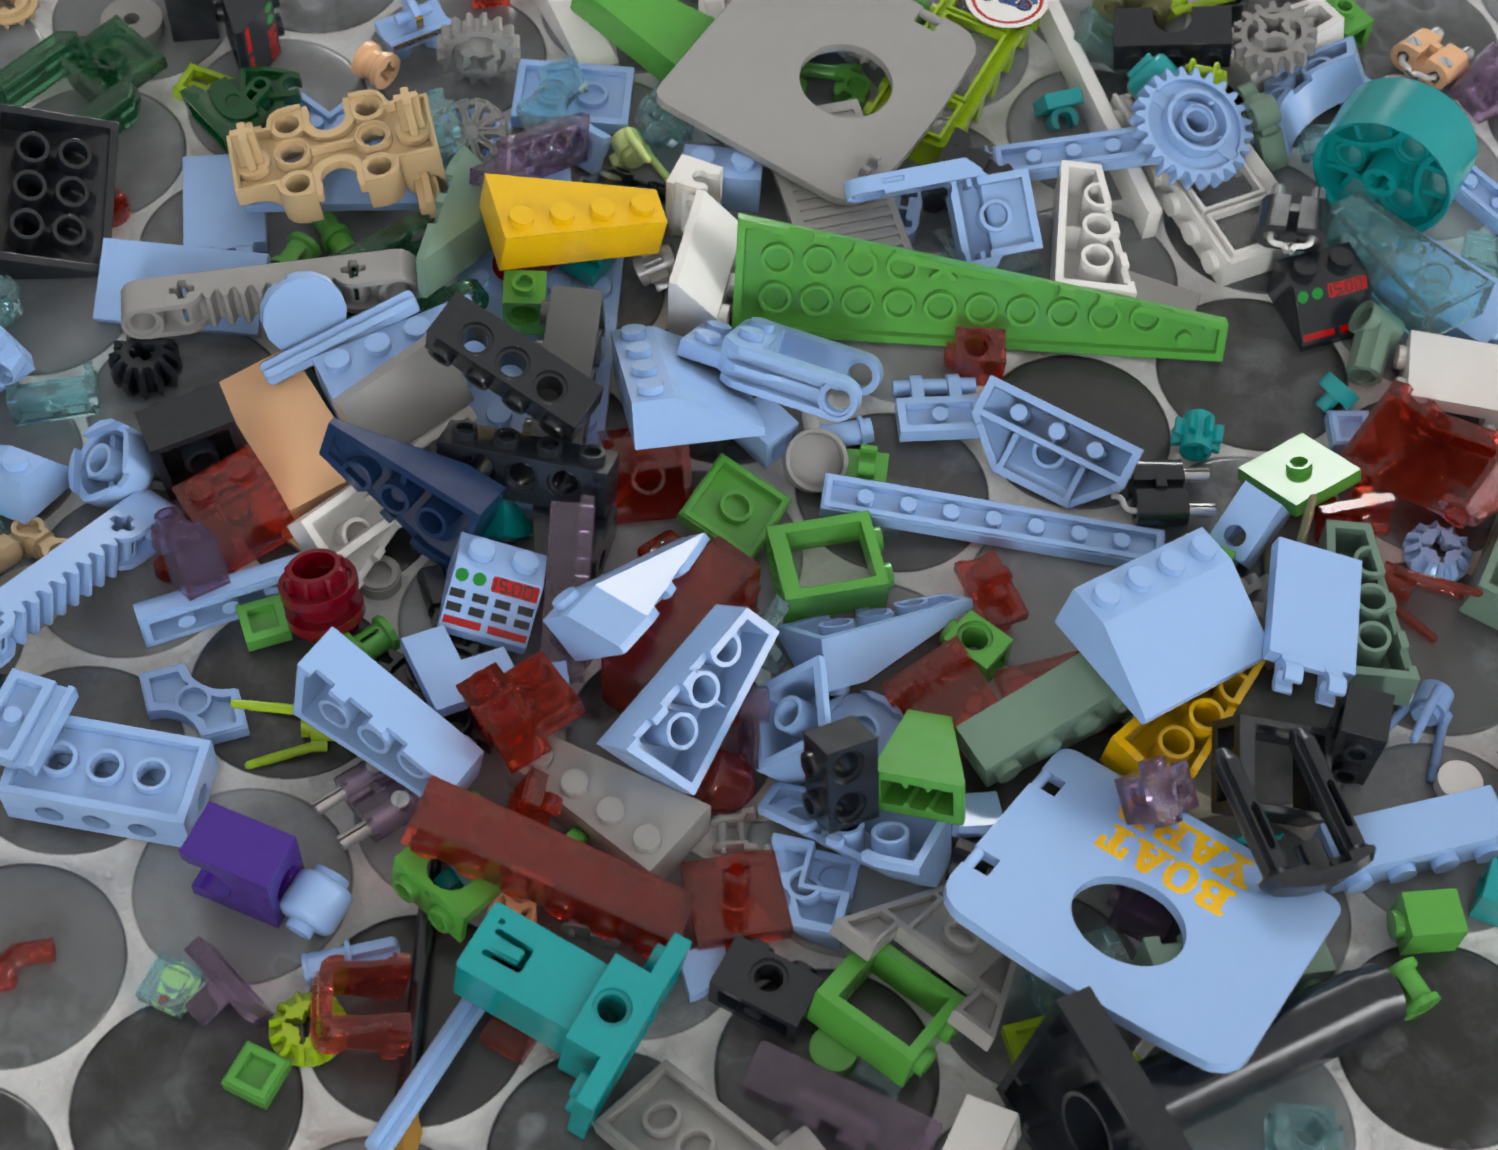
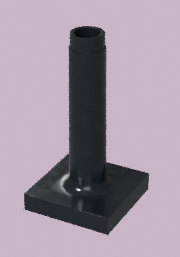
[996,962,1407,1150]

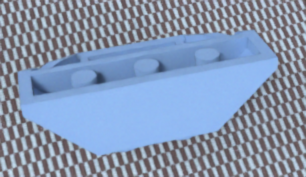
[971,375,1144,509]

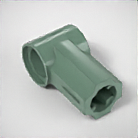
[1345,300,1405,387]

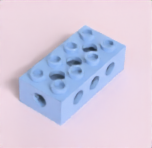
[0,715,219,847]

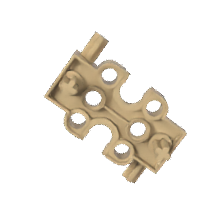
[226,87,448,224]

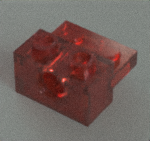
[455,650,587,774]

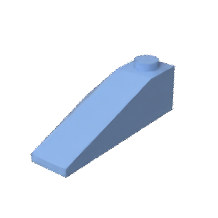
[0,445,69,525]
[543,532,710,662]
[776,593,973,696]
[758,781,951,888]

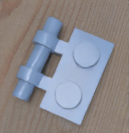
[891,373,981,442]

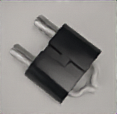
[1255,183,1332,255]
[1111,459,1216,527]

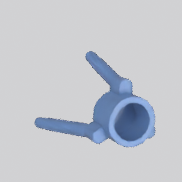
[1389,679,1455,784]

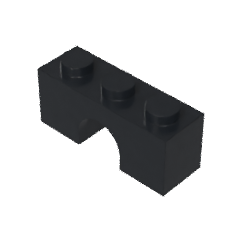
[1113,6,1232,71]

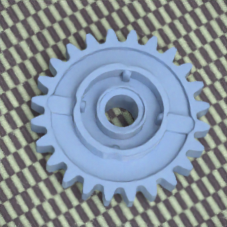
[1128,66,1254,191]

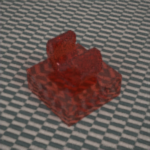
[501,766,563,835]

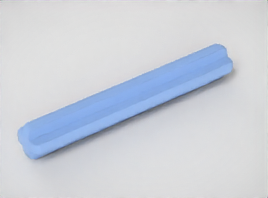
[260,290,420,385]
[365,998,485,1150]

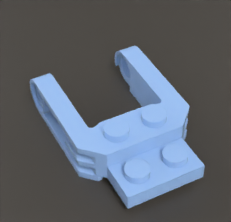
[843,157,1043,268]
[677,317,884,422]

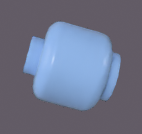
[280,864,353,940]

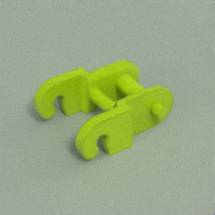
[1185,58,1228,92]

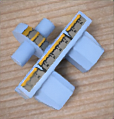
[374,0,452,61]

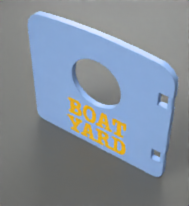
[943,749,1341,1074]

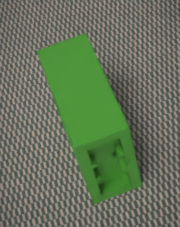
[764,510,894,623]
[806,944,965,1088]

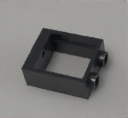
[1211,714,1333,827]

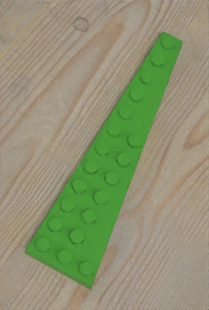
[732,213,1229,362]

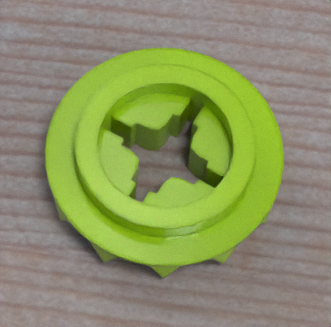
[268,989,349,1068]

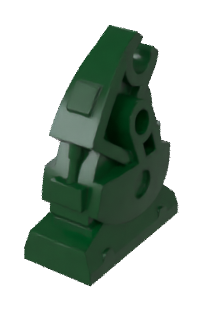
[180,66,303,154]

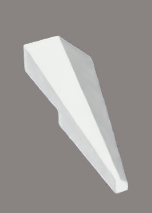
[287,405,477,589]

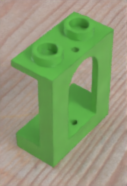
[391,790,544,943]

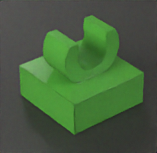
[845,444,889,483]

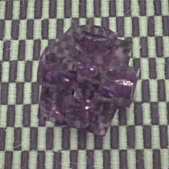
[1114,755,1199,828]

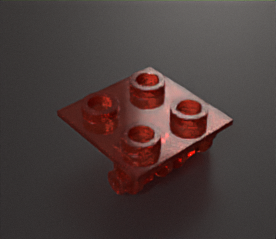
[881,635,998,735]

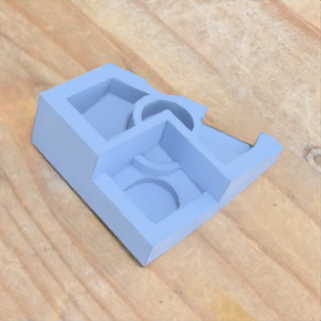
[771,832,862,952]

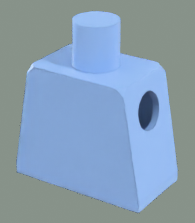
[1209,480,1291,570]

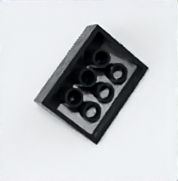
[0,103,119,280]

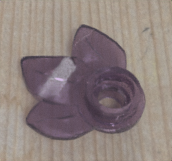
[737,682,770,769]

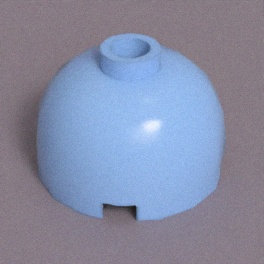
[68,418,156,509]

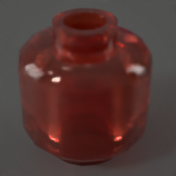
[688,747,755,814]

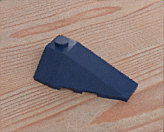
[319,418,506,569]

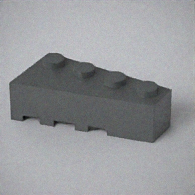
[522,285,606,445]

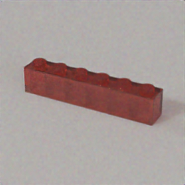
[400,775,697,958]

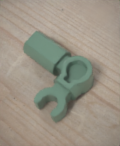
[1236,81,1289,171]

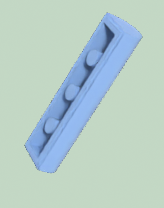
[132,550,307,648]

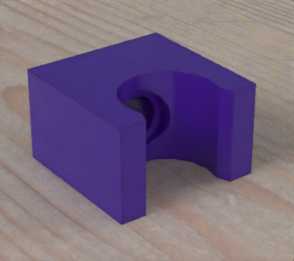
[179,801,304,929]

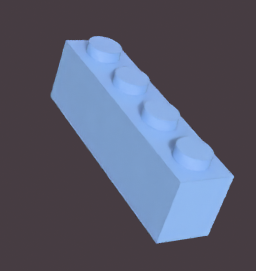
[1312,785,1498,894]

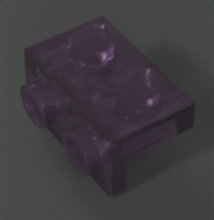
[1449,41,1498,124]

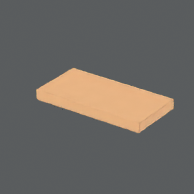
[219,350,349,518]

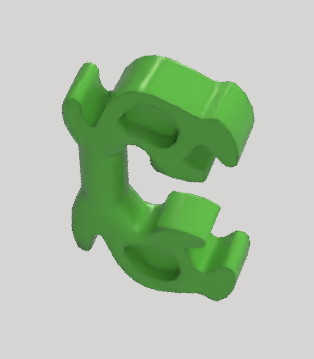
[799,61,871,111]

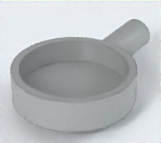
[782,411,849,493]

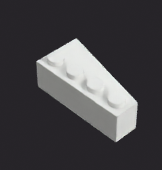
[1050,160,1137,298]

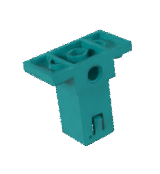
[453,902,692,1140]

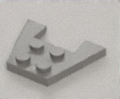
[829,884,1017,1052]

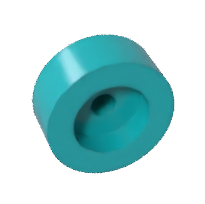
[1315,371,1360,413]

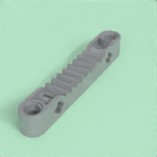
[121,249,420,339]

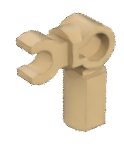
[0,516,67,575]

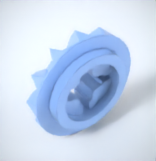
[1402,520,1474,584]

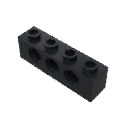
[425,291,604,443]
[436,419,620,519]

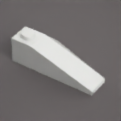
[533,0,619,66]

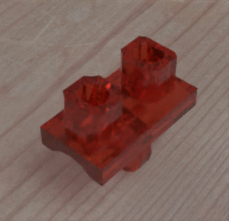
[1313,486,1396,544]
[953,549,1029,632]

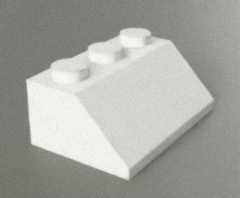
[667,189,738,337]

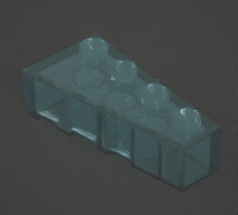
[1325,192,1495,335]

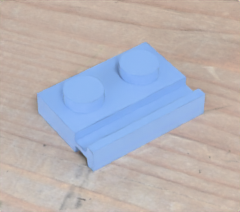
[0,668,79,776]

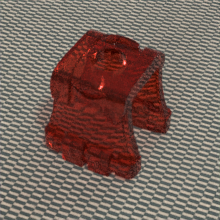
[310,952,412,1060]

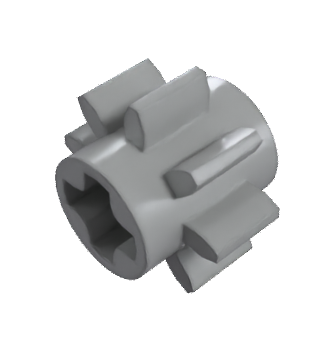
[632,243,677,292]

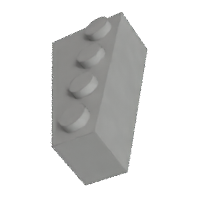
[506,729,711,896]

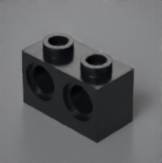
[1326,684,1395,785]
[800,715,879,834]

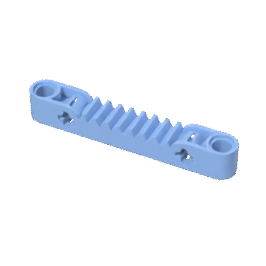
[0,489,184,668]

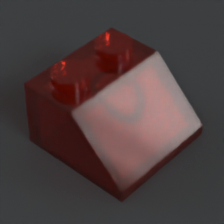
[597,428,693,524]
[171,445,295,576]

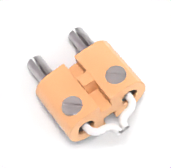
[1390,27,1474,90]

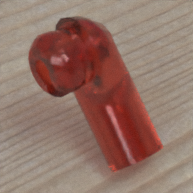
[0,937,56,992]

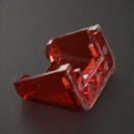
[1339,379,1498,529]

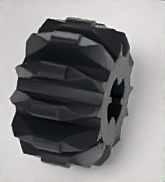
[108,335,183,400]

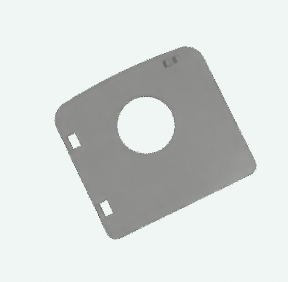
[656,0,976,206]

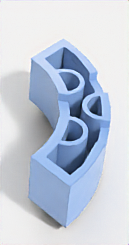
[1242,36,1365,156]

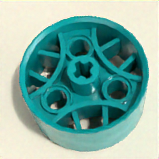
[1313,77,1478,236]

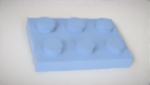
[511,59,635,134]

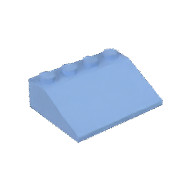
[610,324,765,450]
[1054,527,1264,725]

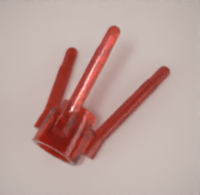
[1384,561,1483,642]

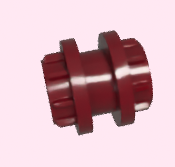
[278,548,366,644]

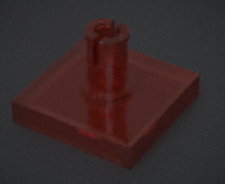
[681,848,793,951]

